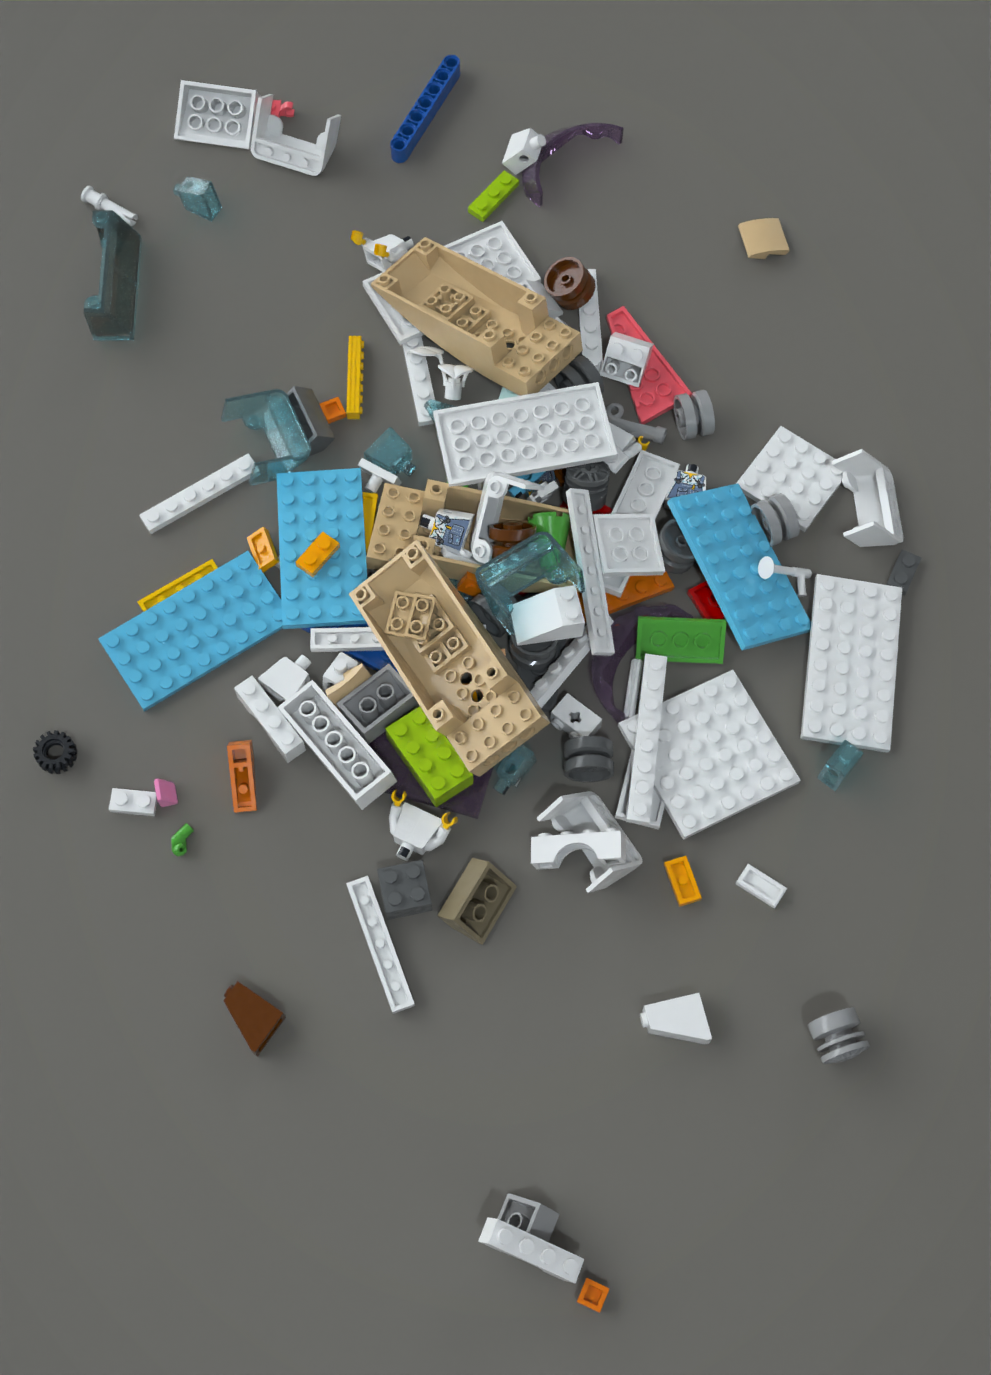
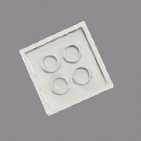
[593,514,665,577]

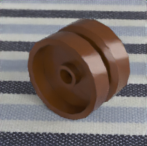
[544,257,596,310]
[489,522,537,561]

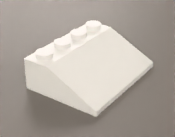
[174,80,261,150]

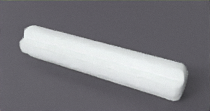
[623,659,643,720]

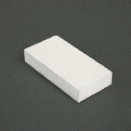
[735,864,787,909]

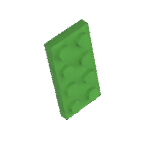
[635,616,727,664]

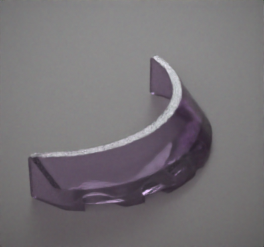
[522,123,624,207]
[592,604,694,723]

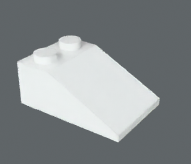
[508,585,585,646]

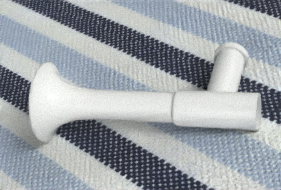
[758,556,812,597]

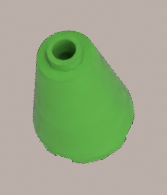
[528,512,570,574]

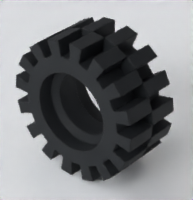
[33,730,77,774]

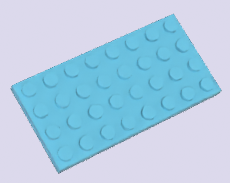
[277,468,368,629]
[667,483,811,651]
[98,551,283,712]

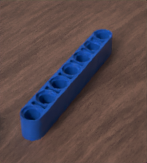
[390,55,460,163]

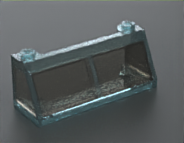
[83,210,142,340]

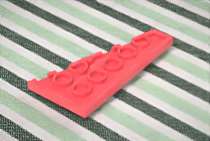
[606,306,692,424]

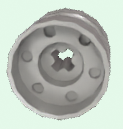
[807,1007,870,1064]

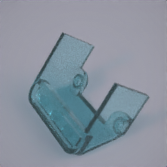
[221,389,311,486]
[475,532,585,636]

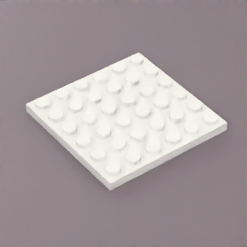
[618,670,801,840]

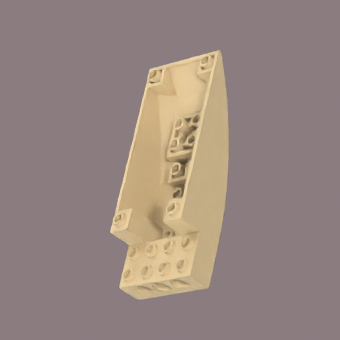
[371,237,583,396]
[366,479,593,593]
[349,540,551,777]

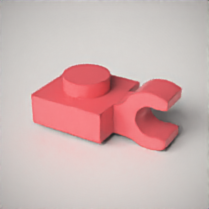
[271,100,295,118]

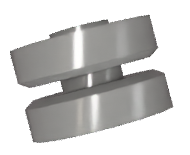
[674,389,715,440]
[751,493,800,547]

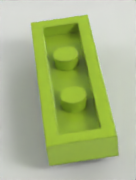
[468,170,519,222]

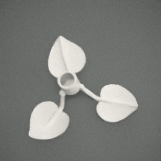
[407,346,473,400]

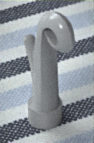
[606,403,667,444]

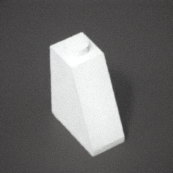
[640,993,712,1044]

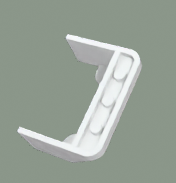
[250,94,341,176]
[832,449,903,547]
[470,472,545,571]
[537,791,643,893]

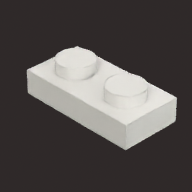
[109,788,157,816]

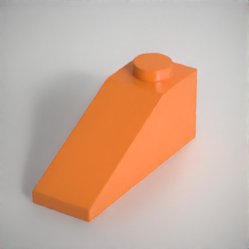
[227,740,257,813]

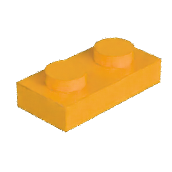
[247,527,279,573]
[295,532,340,577]
[664,856,702,907]

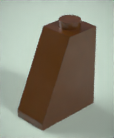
[223,981,286,1057]

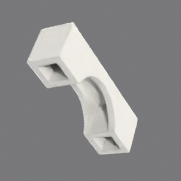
[234,676,306,763]
[531,828,626,870]
[478,1217,584,1283]

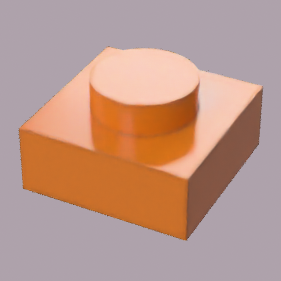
[319,397,347,424]
[457,571,487,597]
[577,1278,610,1313]

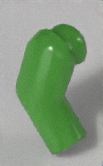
[171,823,194,856]

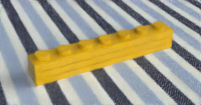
[346,336,364,419]

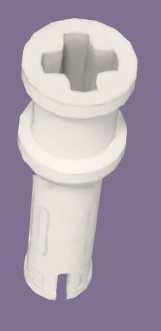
[81,185,138,226]

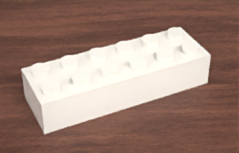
[277,680,397,810]

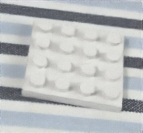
[736,426,843,532]

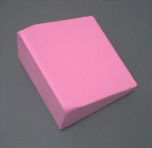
[154,779,178,807]

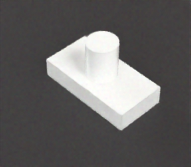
[358,458,401,493]

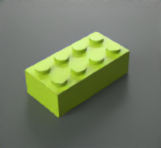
[385,706,473,807]

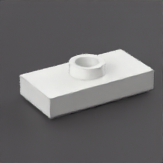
[440,545,486,566]

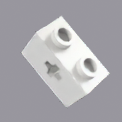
[550,693,602,739]

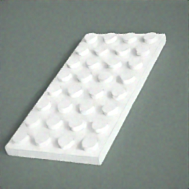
[362,221,541,345]
[433,382,617,487]
[800,574,902,753]

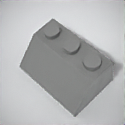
[336,664,419,744]

